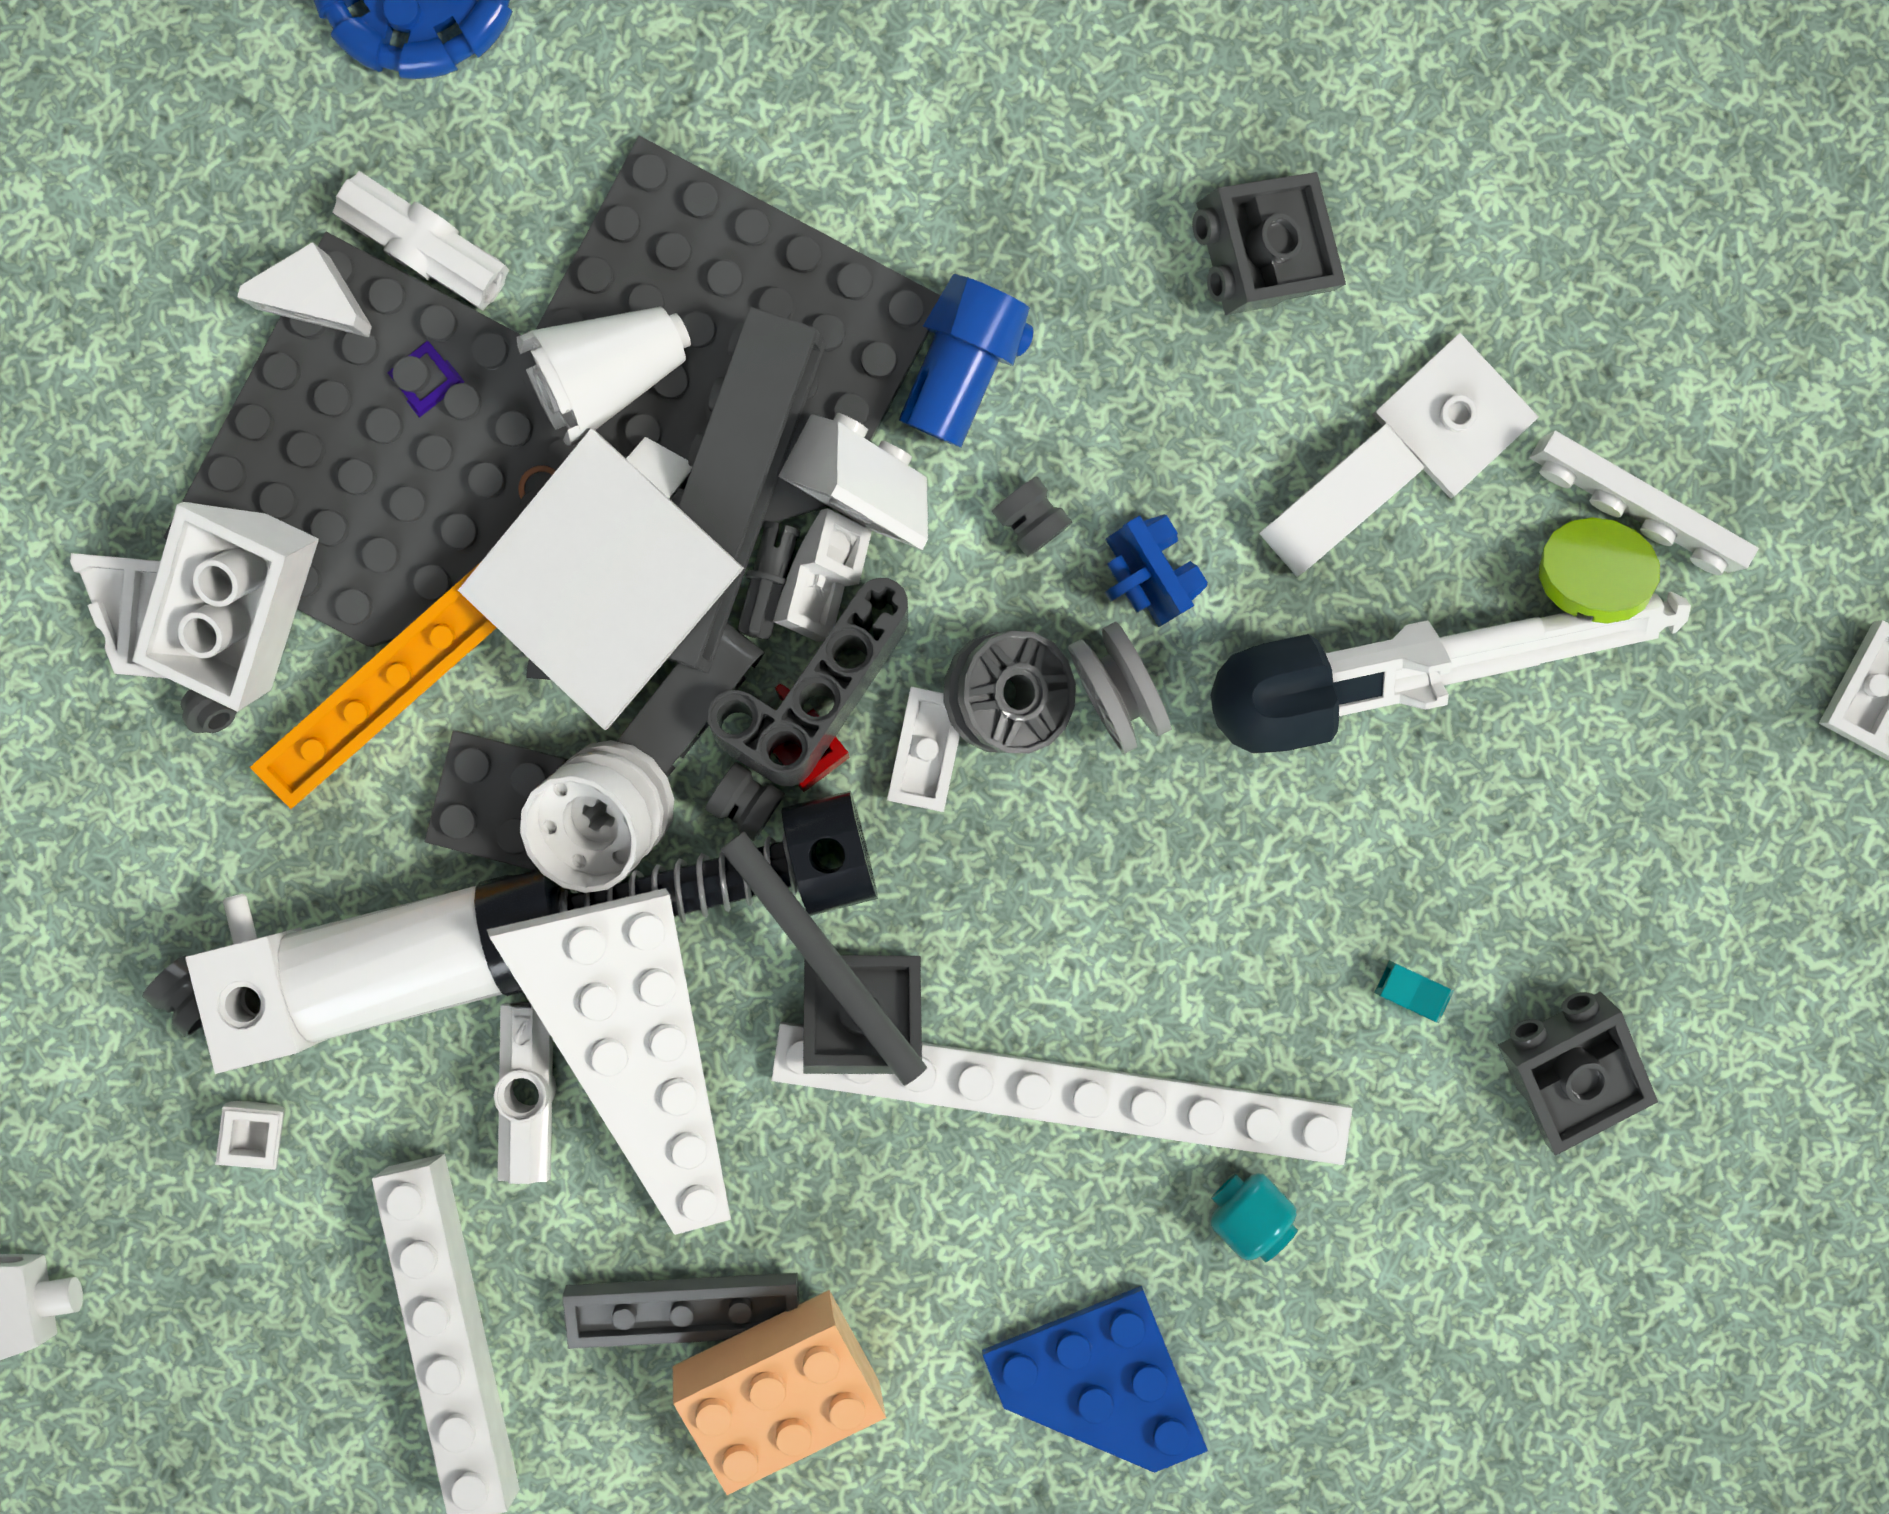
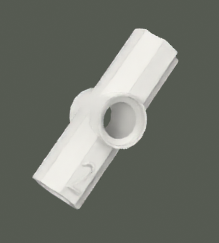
[332,171,509,311]
[494,1002,557,1184]

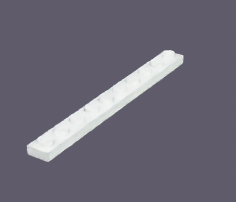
[771,1022,1353,1165]

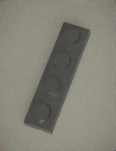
[563,1273,800,1349]

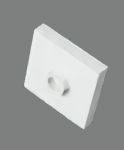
[1372,333,1539,498]

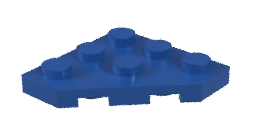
[982,1286,1208,1473]

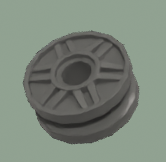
[943,631,1076,754]

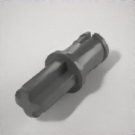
[738,521,800,639]

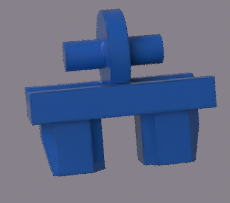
[1104,514,1208,627]

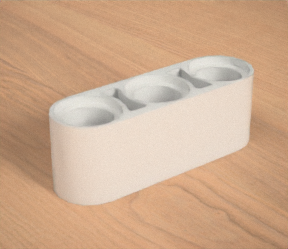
[1259,423,1424,577]

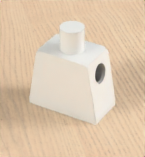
[0,1254,83,1360]

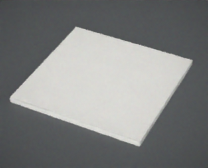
[458,428,744,730]

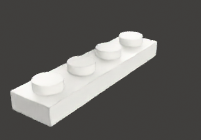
[1529,430,1759,575]

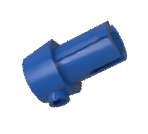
[899,274,1034,448]

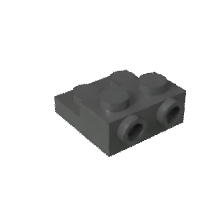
[1192,172,1346,315]
[1498,991,1658,1156]

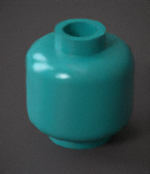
[1211,1173,1298,1262]

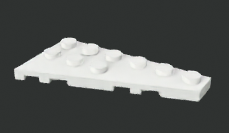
[487,888,731,1235]

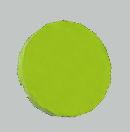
[1539,517,1660,624]

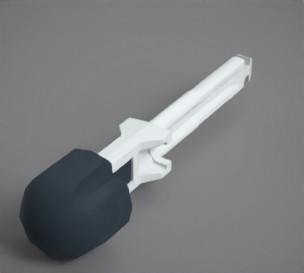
[1210,592,1691,753]

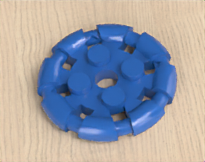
[314,0,513,79]

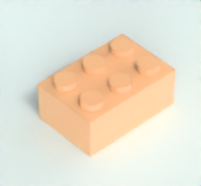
[673,1290,886,1495]

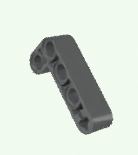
[708,578,908,786]

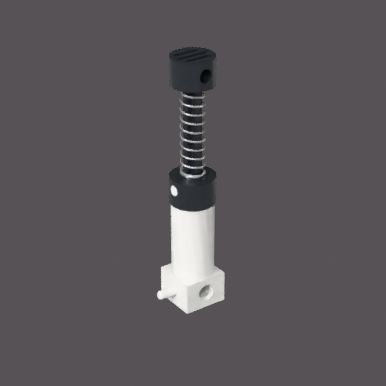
[185,791,878,1074]

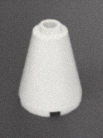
[517,307,691,446]

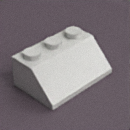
[132,502,319,712]

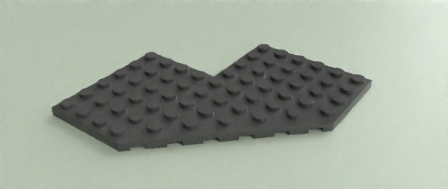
[163,135,941,647]

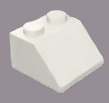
[778,413,928,550]

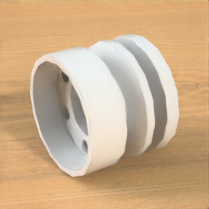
[520,740,674,893]

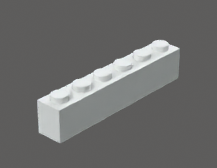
[372,1154,520,1514]

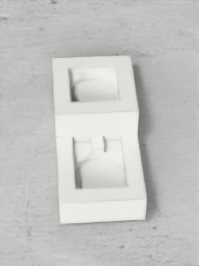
[773,508,872,642]

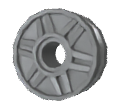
[1068,621,1172,754]

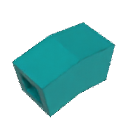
[1374,960,1454,1023]

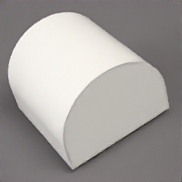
[215,1101,285,1170]

